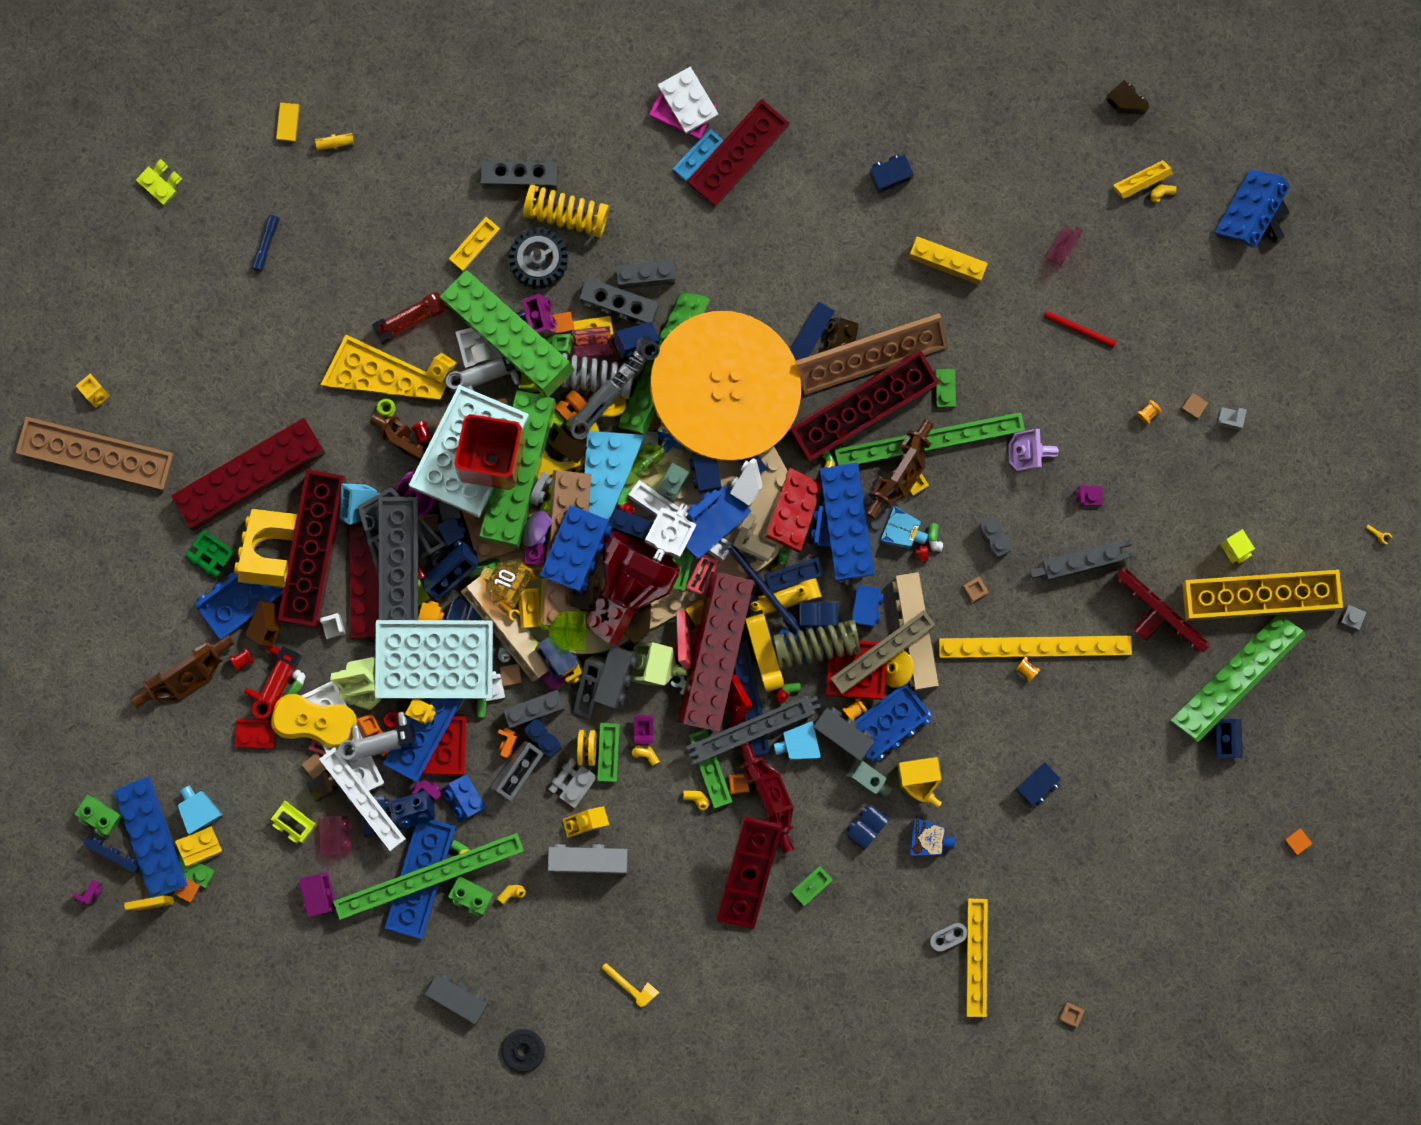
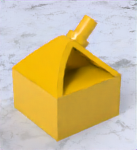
[897,757,942,809]

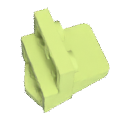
[330,657,383,710]

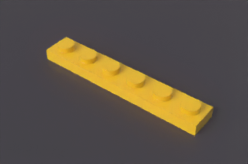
[966,899,988,1017]

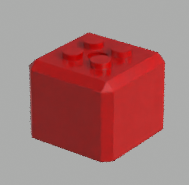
[454,414,525,490]

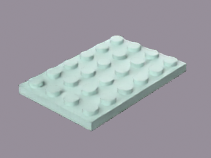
[409,385,529,518]
[375,620,493,699]

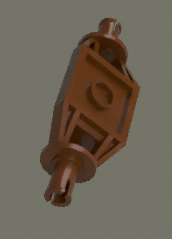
[370,413,426,462]
[865,419,934,520]
[130,634,235,709]

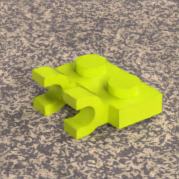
[136,159,182,206]

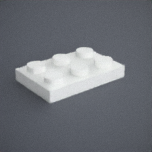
[658,67,719,134]

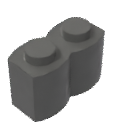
[979,516,1011,559]

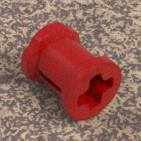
[411,421,433,445]
[230,648,255,672]

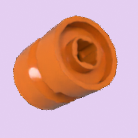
[555,390,587,423]

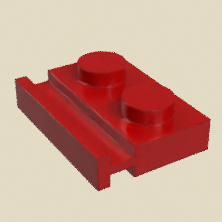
[235,719,275,749]

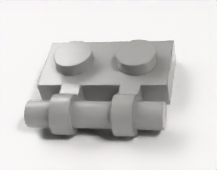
[548,758,597,808]

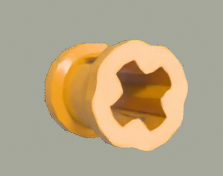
[1136,400,1162,425]
[1014,657,1040,682]
[842,698,867,721]

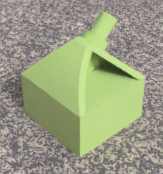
[630,642,689,686]

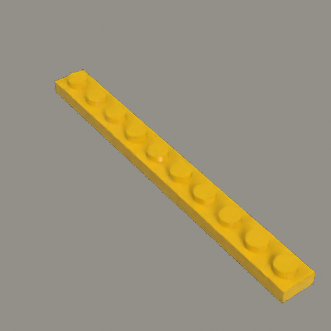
[939,636,1132,658]

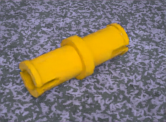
[315,133,354,151]

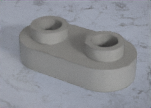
[530,472,552,506]
[930,923,967,951]

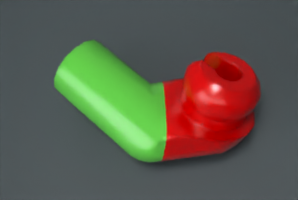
[617,487,634,514]
[775,682,801,703]
[471,698,486,717]

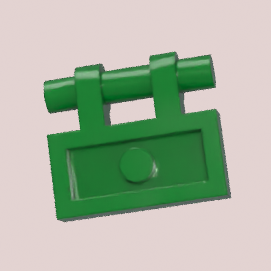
[185,530,235,578]

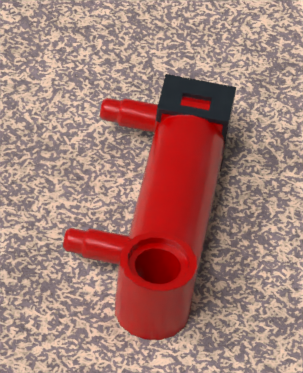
[244,646,302,720]

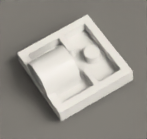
[456,328,501,369]

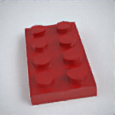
[765,468,823,552]

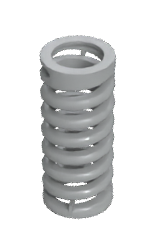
[559,352,634,399]

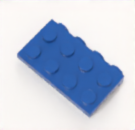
[1214,169,1290,248]
[540,505,612,594]
[195,572,283,640]
[854,684,932,763]

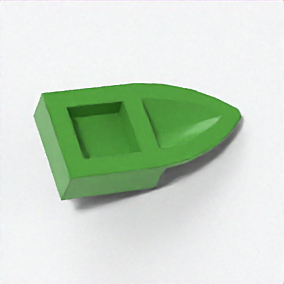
[544,334,573,354]

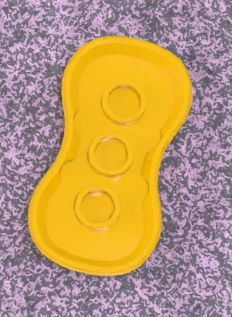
[271,694,357,749]

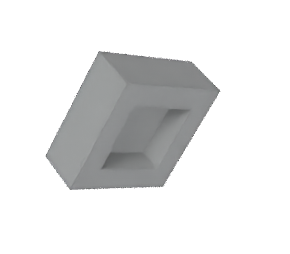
[1341,605,1366,630]

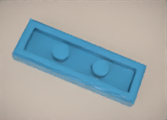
[672,129,724,183]

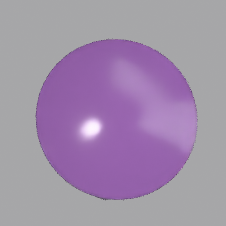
[522,511,553,547]

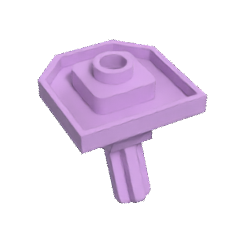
[1009,429,1059,471]

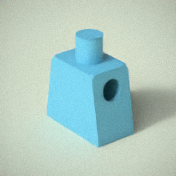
[339,484,380,524]
[774,721,821,761]
[178,786,223,835]

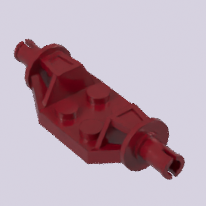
[738,742,795,854]

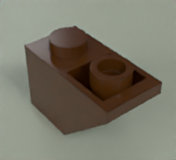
[245,600,280,647]

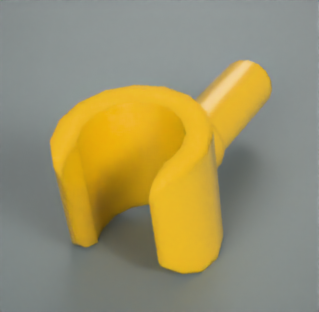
[1366,525,1392,545]

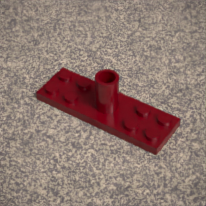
[1117,566,1210,653]
[716,817,782,929]

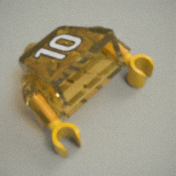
[481,560,542,621]

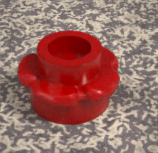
[916,544,929,563]
[383,711,400,730]

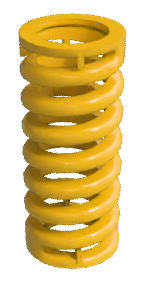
[523,184,609,238]

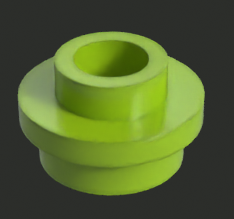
[377,399,396,418]

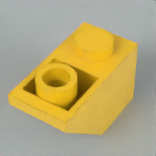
[562,806,609,838]

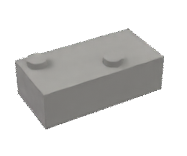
[548,844,628,874]

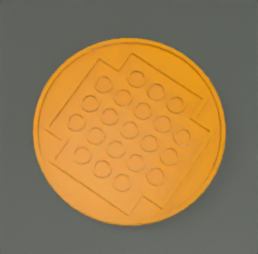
[650,311,801,461]

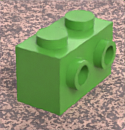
[75,794,122,837]
[448,876,495,917]

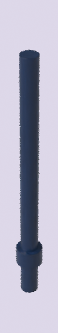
[727,544,804,634]

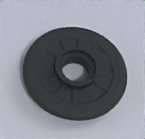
[502,1029,545,1073]

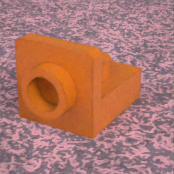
[498,728,518,759]

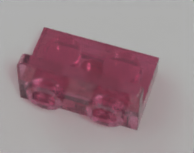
[1046,226,1083,267]
[572,326,613,359]
[319,815,352,856]

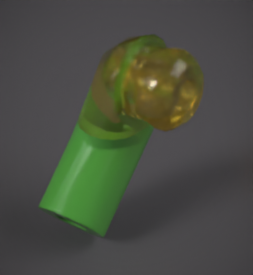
[771,549,788,572]

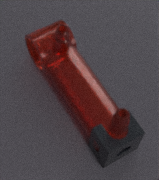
[372,292,447,344]

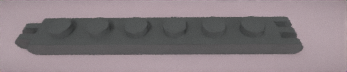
[684,696,821,765]

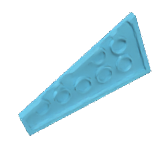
[585,431,645,520]

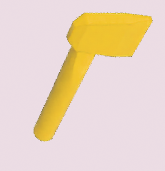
[601,963,659,1007]

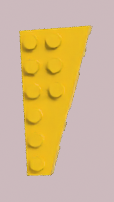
[321,335,448,401]

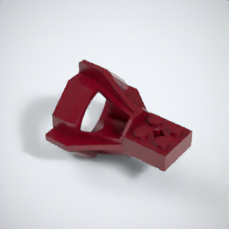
[583,529,680,646]

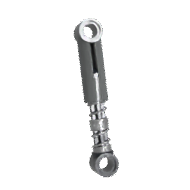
[566,336,660,439]

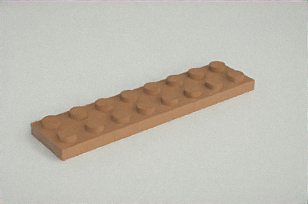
[795,313,948,395]
[16,417,175,491]
[540,470,592,628]

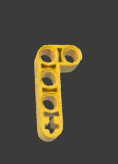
[745,613,785,692]

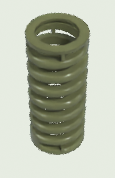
[774,620,861,669]

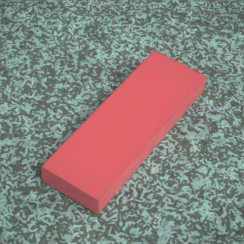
[676,609,692,670]

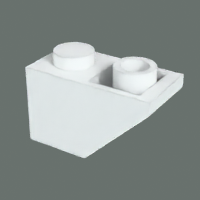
[730,458,763,506]

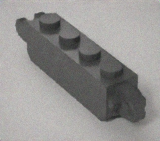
[1029,540,1136,582]

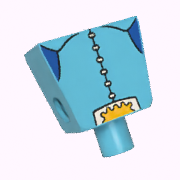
[880,506,928,549]

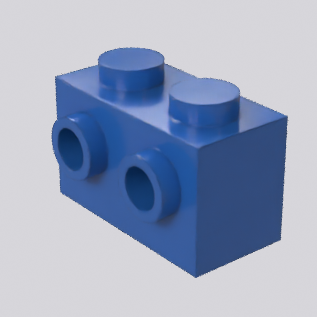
[852,585,883,628]

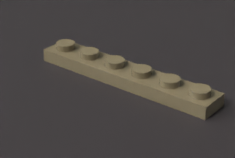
[831,610,936,695]

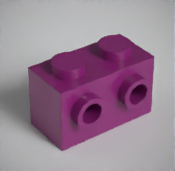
[522,294,557,338]
[299,872,336,917]

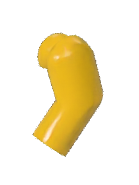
[1150,184,1176,203]
[632,745,660,767]
[684,790,709,811]
[497,885,526,904]

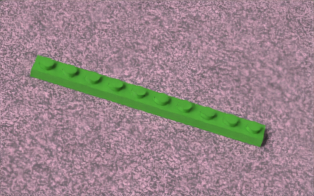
[834,412,1025,466]
[333,833,524,920]

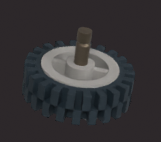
[509,228,568,289]

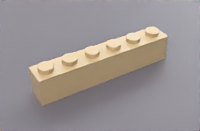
[892,572,939,691]
[461,574,548,682]

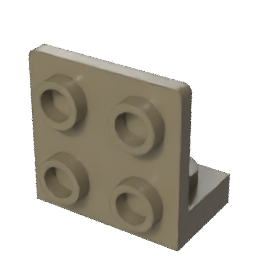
[733,513,776,562]

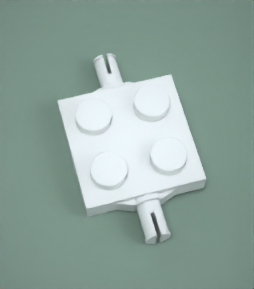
[644,503,697,563]

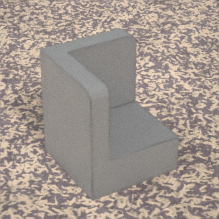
[1217,408,1247,431]

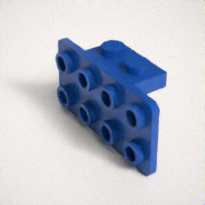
[685,486,751,559]

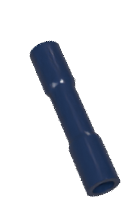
[252,215,280,272]

